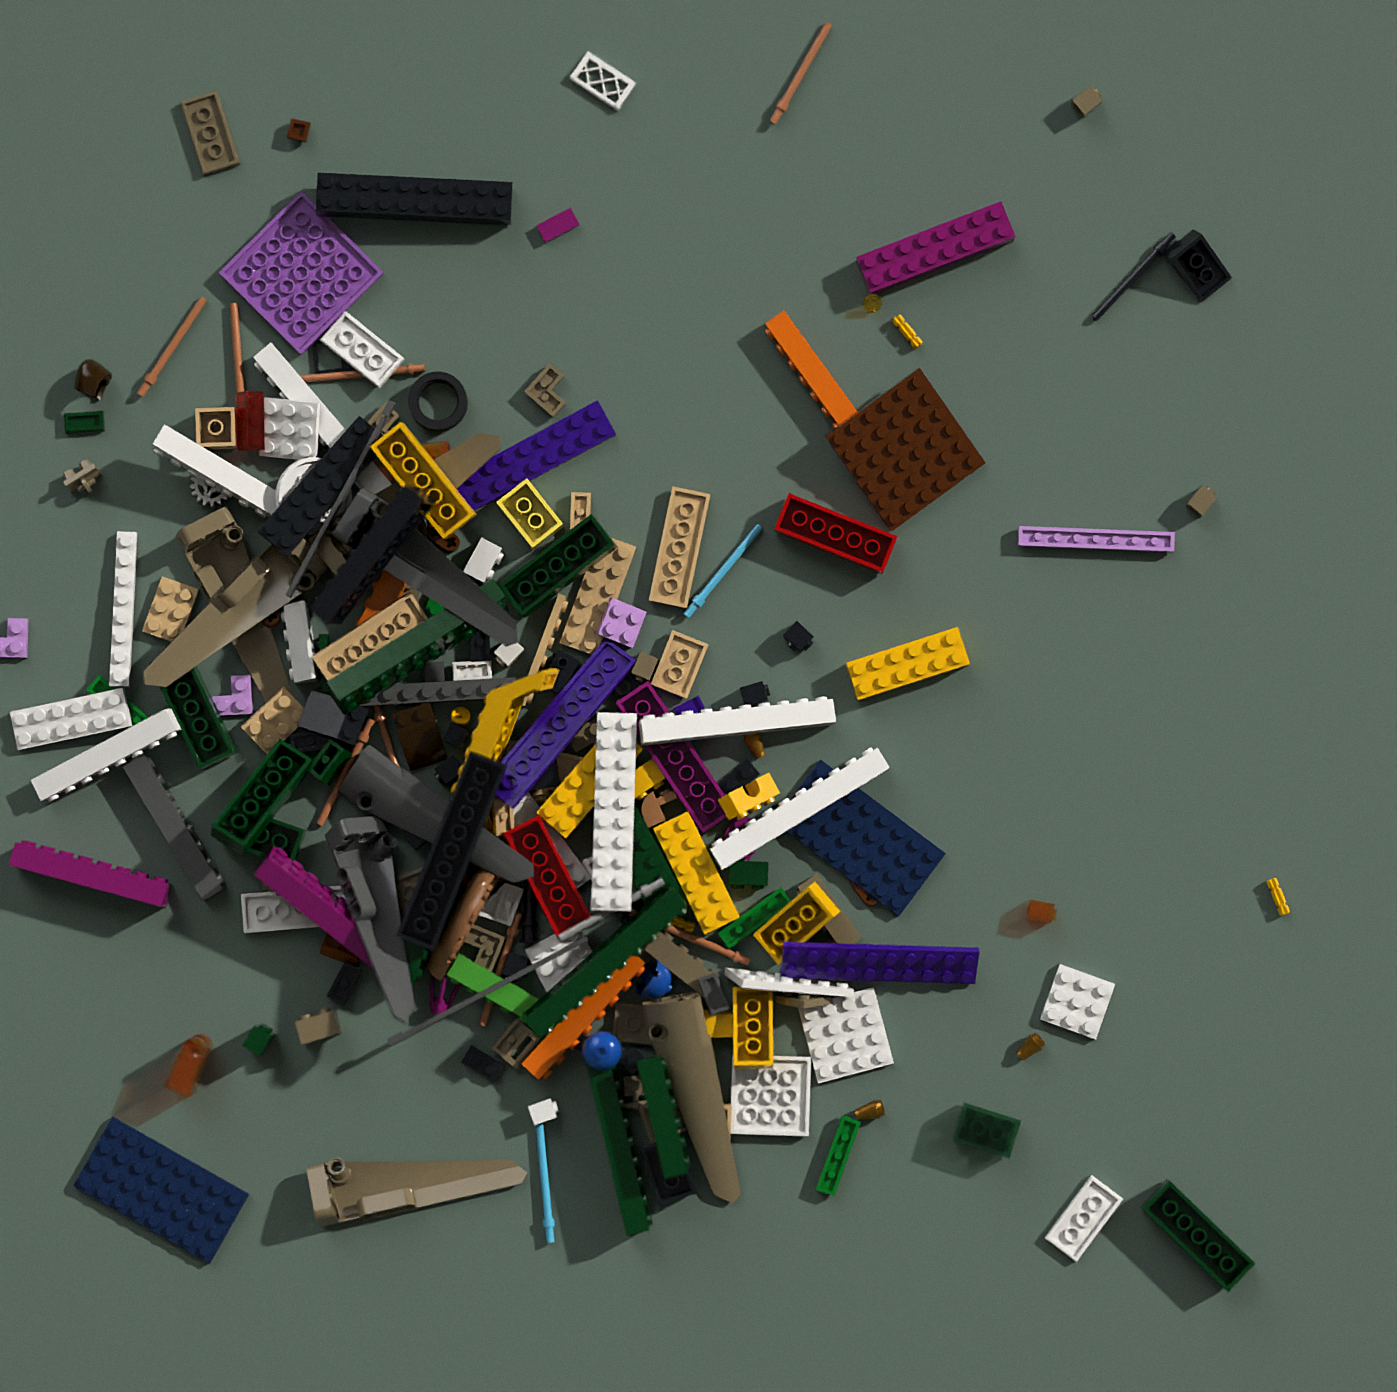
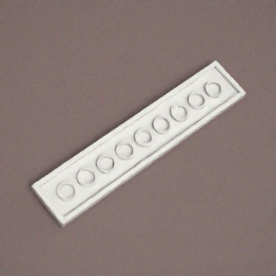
[591,712,637,911]

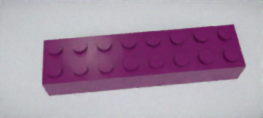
[856,201,1016,296]
[616,681,727,833]
[9,840,173,907]
[254,847,373,968]

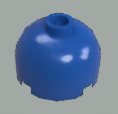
[635,959,672,999]
[582,1031,622,1071]

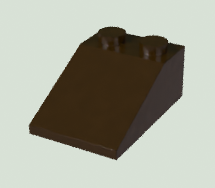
[392,702,447,771]

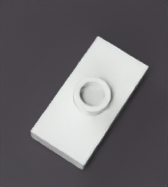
[452,661,492,681]

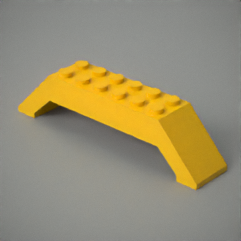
[451,668,559,835]

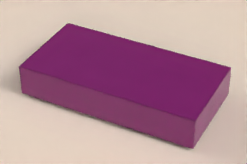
[536,207,580,243]

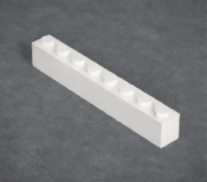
[150,424,277,518]
[31,709,182,802]

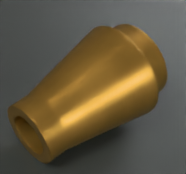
[743,733,766,759]
[1016,1032,1046,1061]
[855,1099,885,1121]

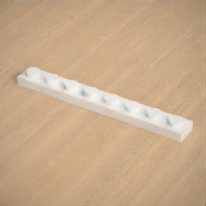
[109,531,138,687]

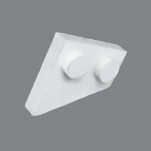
[479,883,524,926]

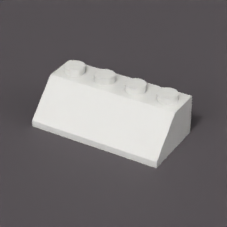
[281,600,319,684]

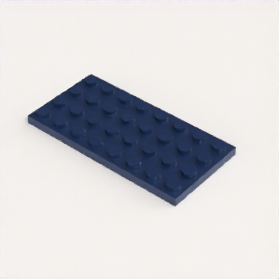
[786,760,946,916]
[73,1116,250,1263]

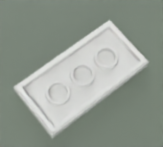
[320,311,405,389]
[1044,1175,1123,1262]

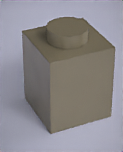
[1071,86,1102,119]
[1185,485,1217,517]
[631,651,659,683]

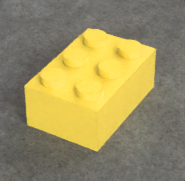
[496,478,564,550]

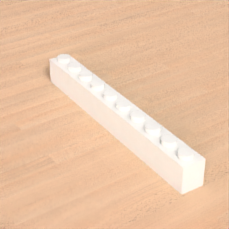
[253,343,392,494]
[638,697,836,746]
[709,747,890,871]

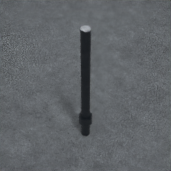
[1091,232,1176,321]

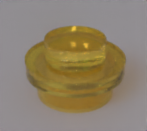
[862,294,882,313]

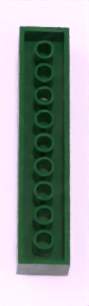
[327,579,509,714]
[522,883,688,1038]
[581,1040,653,1236]

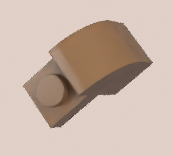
[641,789,677,829]

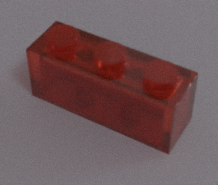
[237,391,265,451]

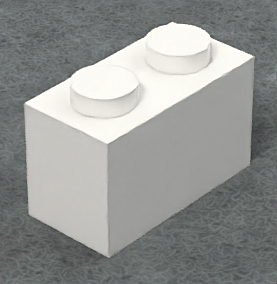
[463,537,504,584]

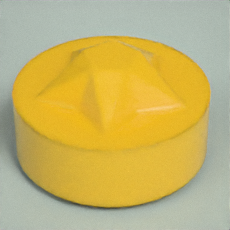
[451,707,471,727]

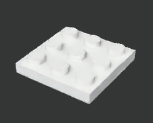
[259,397,320,460]
[525,931,592,992]
[1040,964,1115,1039]

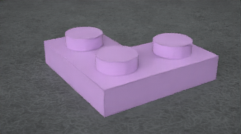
[0,618,28,658]
[212,675,253,716]

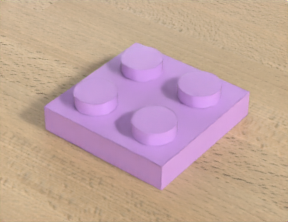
[596,598,647,648]

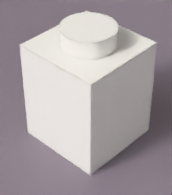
[494,643,525,667]
[528,1098,560,1125]

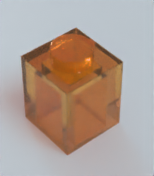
[1026,900,1057,923]

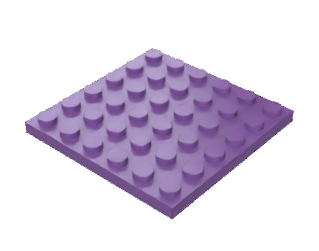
[219,191,384,355]

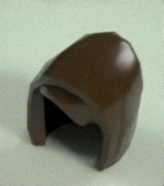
[74,359,112,400]

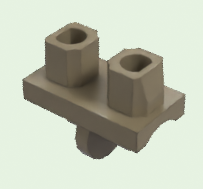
[63,459,102,493]

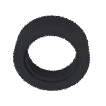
[408,371,468,432]

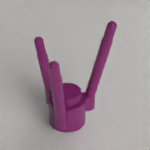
[429,976,461,1015]

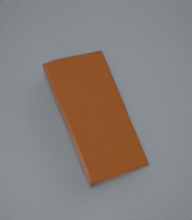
[320,933,360,966]

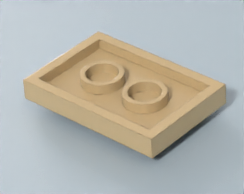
[142,577,199,642]
[651,630,709,699]
[241,686,304,754]

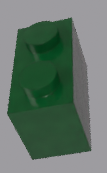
[307,738,353,786]
[728,861,768,889]
[242,1023,275,1056]

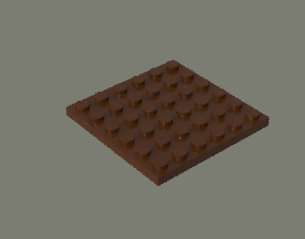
[824,368,985,531]

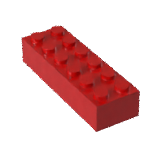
[774,493,898,575]
[503,815,591,938]

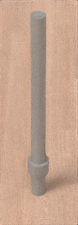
[558,878,665,942]

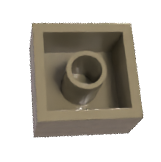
[295,1007,343,1045]

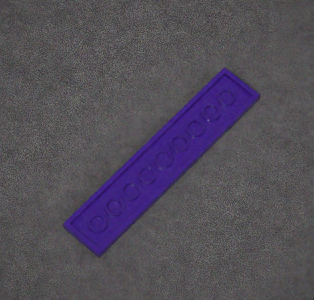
[457,400,616,511]
[496,638,636,809]
[780,942,980,984]

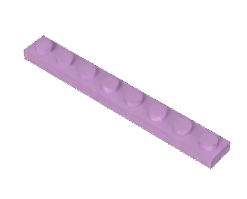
[1018,526,1175,552]

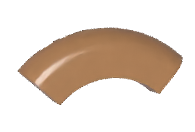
[427,866,501,981]

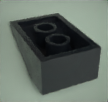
[1163,229,1232,302]
[297,690,369,748]

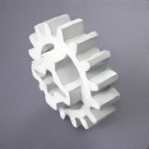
[190,476,228,507]

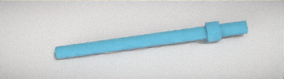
[683,524,763,618]
[535,1124,555,1243]

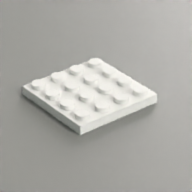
[798,987,894,1083]
[731,1054,811,1136]

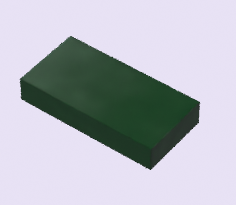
[64,411,105,433]

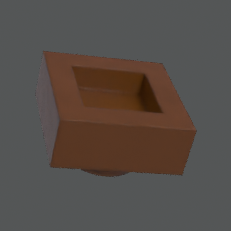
[287,118,311,143]

